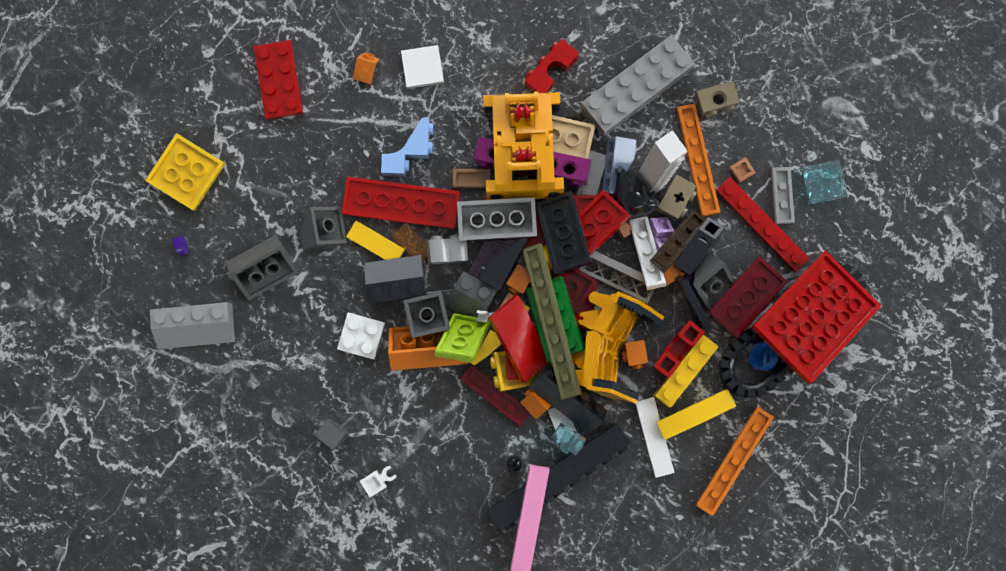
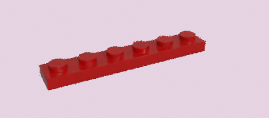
[715,177,810,273]

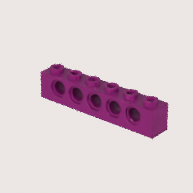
[474,137,592,187]

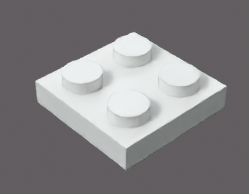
[337,312,385,360]

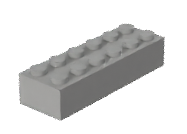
[580,35,695,137]

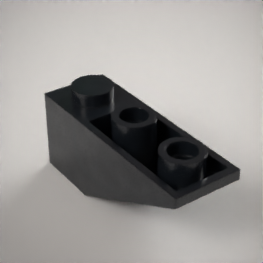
[674,217,725,277]

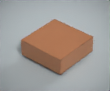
[729,157,756,184]

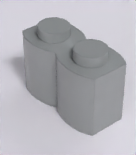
[426,235,468,265]

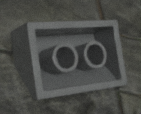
[226,234,299,301]

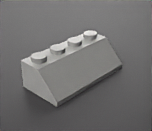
[457,197,537,241]
[150,302,235,349]

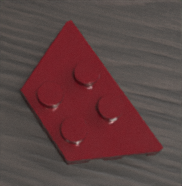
[530,269,597,314]

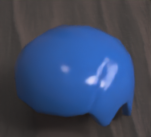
[749,341,779,371]

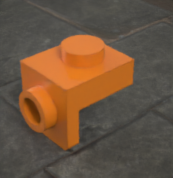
[352,53,379,84]

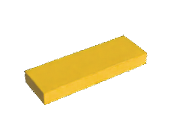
[346,221,405,260]

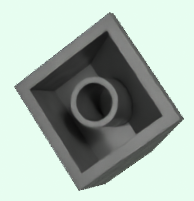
[446,271,497,317]
[403,291,450,338]

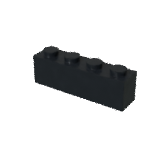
[529,363,607,434]

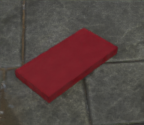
[708,256,788,339]

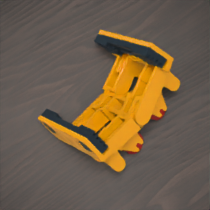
[572,291,664,404]

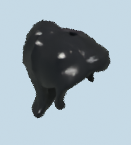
[614,166,659,219]

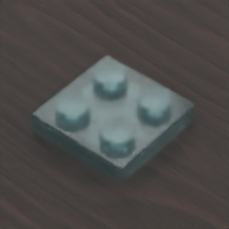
[801,160,848,205]

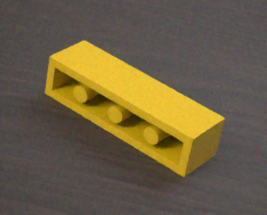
[653,335,719,408]

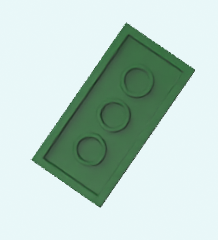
[526,276,585,363]

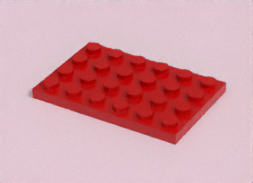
[751,250,881,385]

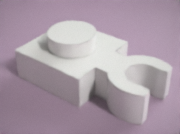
[360,466,397,497]

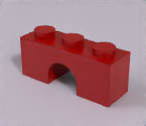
[525,39,579,93]
[651,320,705,379]

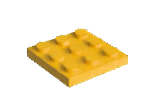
[145,133,225,211]

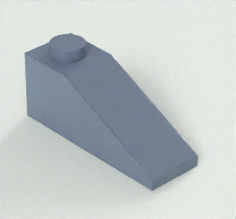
[602,136,637,195]

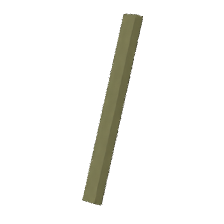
[522,243,582,400]

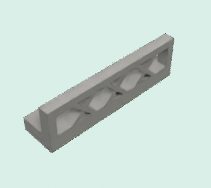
[579,251,656,304]

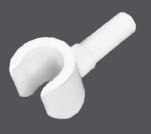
[476,310,494,323]

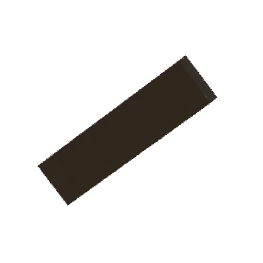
[649,209,706,273]

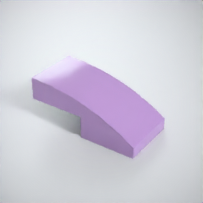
[650,217,674,251]

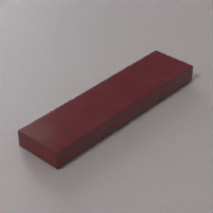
[460,364,530,427]

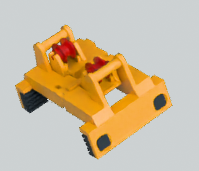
[483,92,564,200]

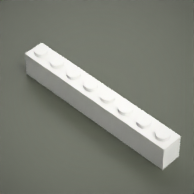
[636,130,687,194]

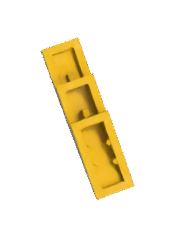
[471,304,530,366]
[657,388,736,440]

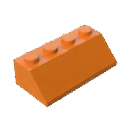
[388,326,468,371]

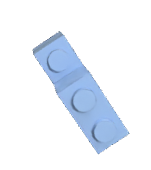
[381,117,433,177]

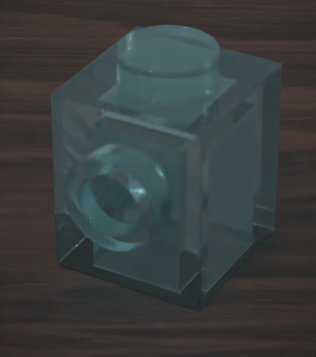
[551,423,586,455]

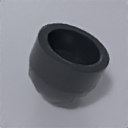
[507,456,522,472]

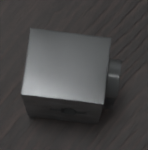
[315,419,350,450]

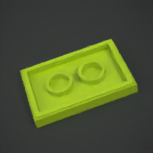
[435,313,490,363]

